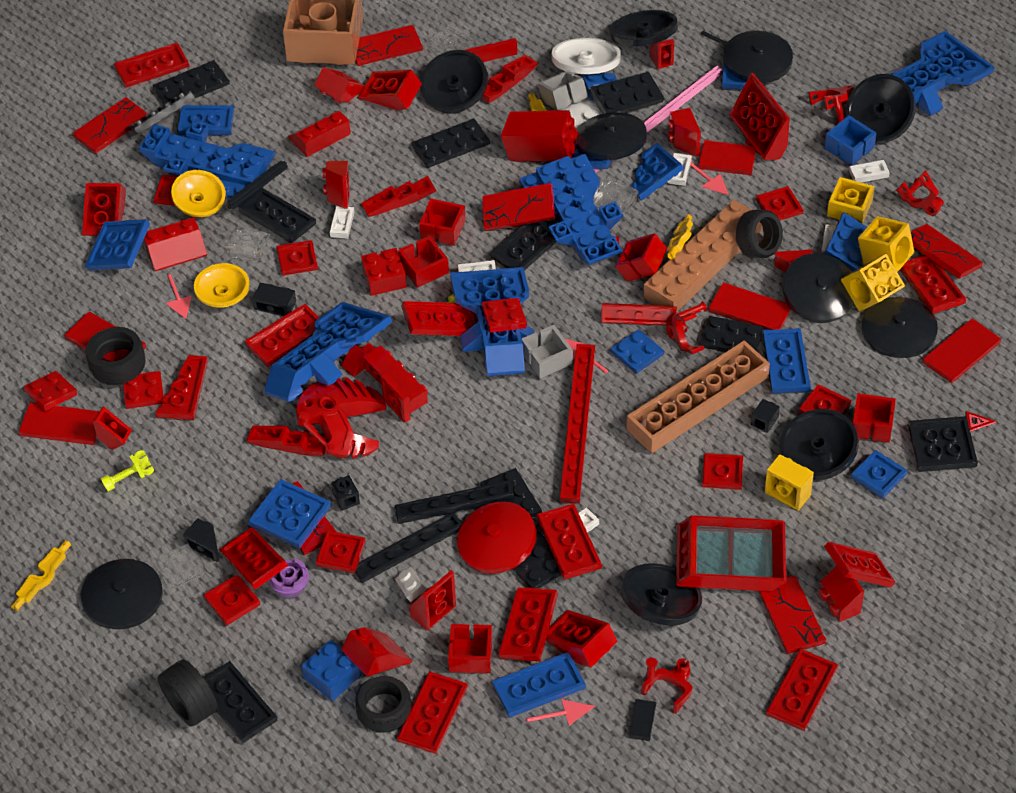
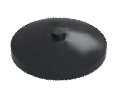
[610,10,678,46]
[723,30,793,83]
[420,50,488,113]
[846,74,916,144]
[576,112,647,160]
[782,253,854,323]
[862,297,938,358]
[780,409,859,480]
[81,559,163,629]
[621,563,702,626]

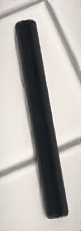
[226,161,288,210]

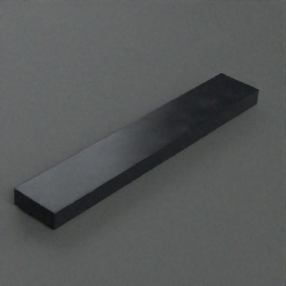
[395,480,515,524]
[355,512,463,583]

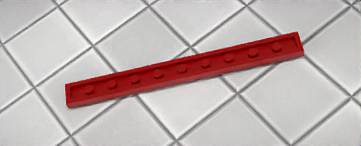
[560,344,595,503]

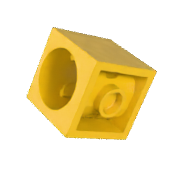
[858,216,914,272]
[841,254,905,312]

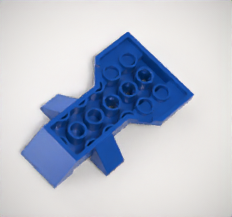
[886,31,995,116]
[139,121,275,199]
[519,154,623,265]
[450,267,535,376]
[264,302,392,402]

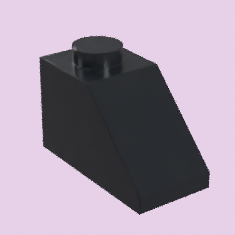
[183,518,220,562]

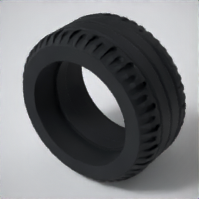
[736,210,783,258]
[355,676,411,733]

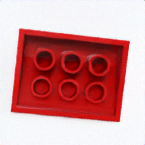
[729,73,790,160]

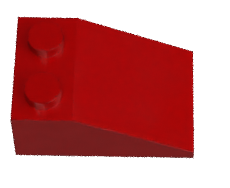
[358,69,422,110]
[82,183,126,236]
[409,570,456,631]
[546,610,618,668]
[341,627,413,677]

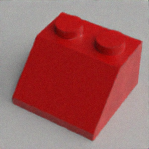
[314,67,365,103]
[667,108,701,157]
[322,161,350,209]
[818,566,864,622]

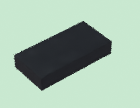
[629,699,656,741]

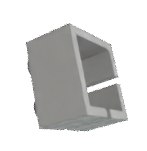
[538,71,588,110]
[522,325,573,379]

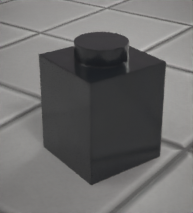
[751,399,780,433]

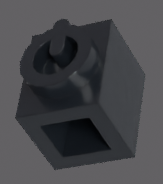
[331,475,360,511]

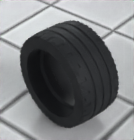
[86,327,146,385]
[158,659,218,727]

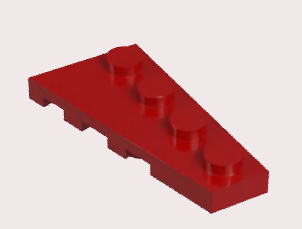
[156,355,208,420]

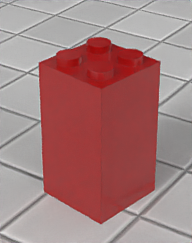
[501,110,579,162]

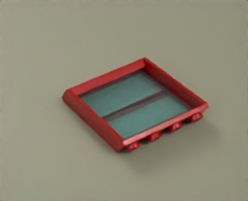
[676,515,786,591]

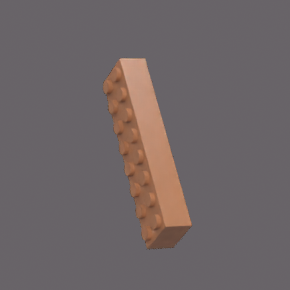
[644,199,762,311]
[627,341,770,454]

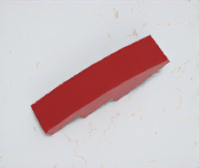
[481,55,538,103]
[361,175,437,217]
[247,425,329,456]

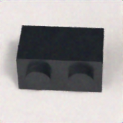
[252,282,296,317]

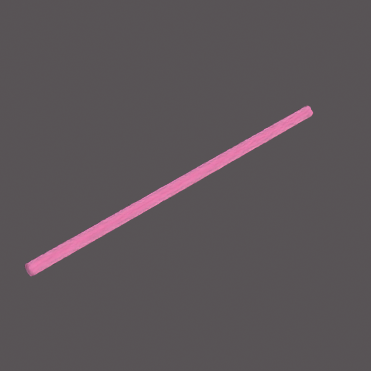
[567,66,722,194]

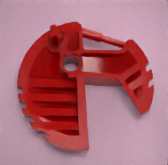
[296,377,387,458]

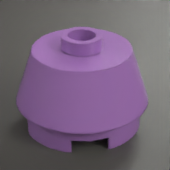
[269,558,309,598]

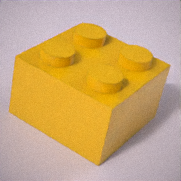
[827,177,875,224]
[765,454,814,511]

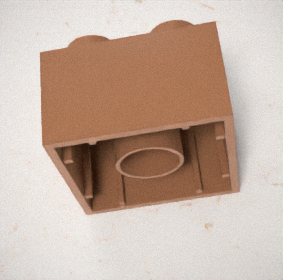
[283,0,363,65]

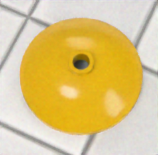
[171,170,226,217]
[194,263,250,308]

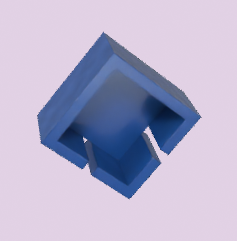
[824,116,876,166]
[301,639,362,702]

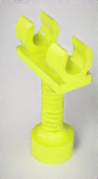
[100,450,154,492]

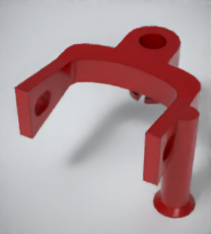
[808,85,854,125]
[896,170,944,216]
[666,301,707,354]
[641,657,692,714]

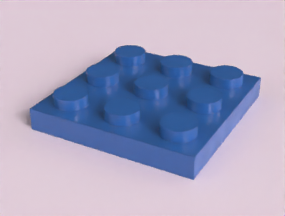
[85,219,150,270]
[248,479,331,549]

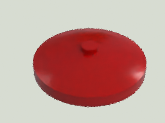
[457,502,537,574]

